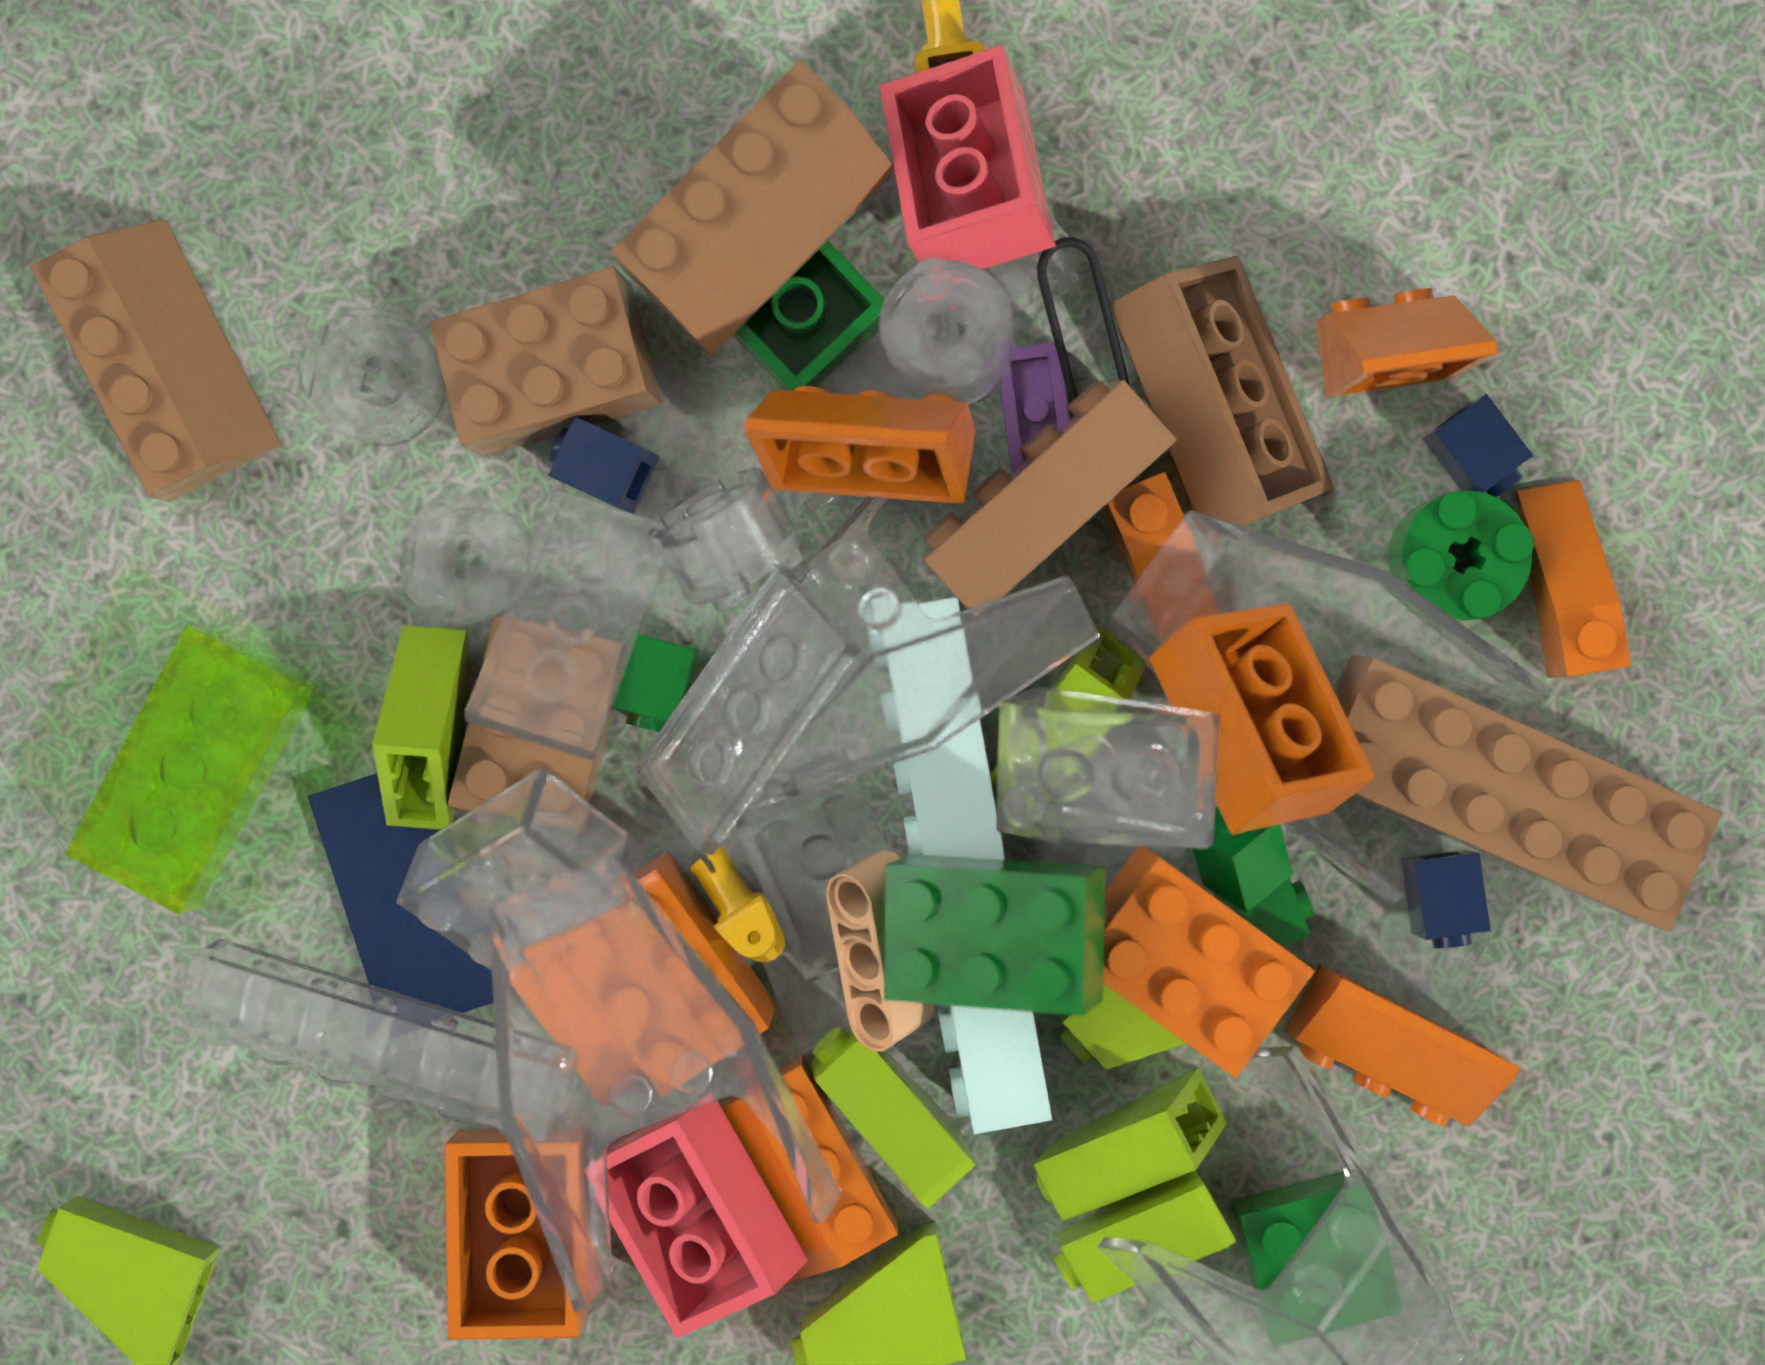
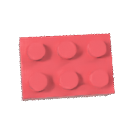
[880,44,1056,285]
[580,1092,808,1338]

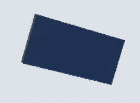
[307,773,510,1038]

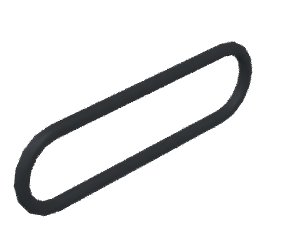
[1037,237,1131,416]

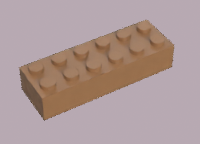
[1335,655,1722,932]

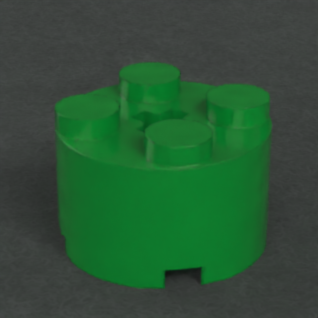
[1388,490,1534,622]

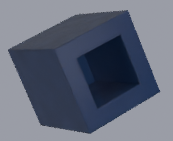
[1422,394,1533,497]
[548,416,660,514]
[1401,849,1491,949]

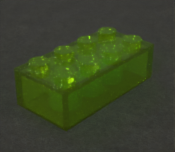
[65,624,318,915]

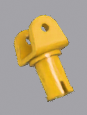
[914,0,985,74]
[690,847,786,962]

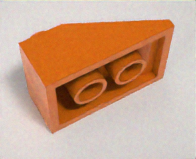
[1316,288,1498,397]

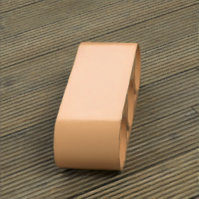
[826,850,934,1051]

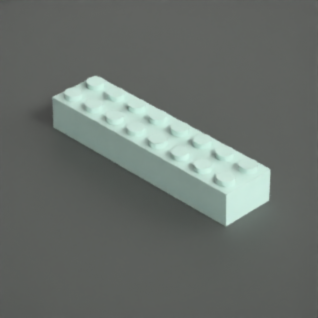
[869,597,1052,1134]

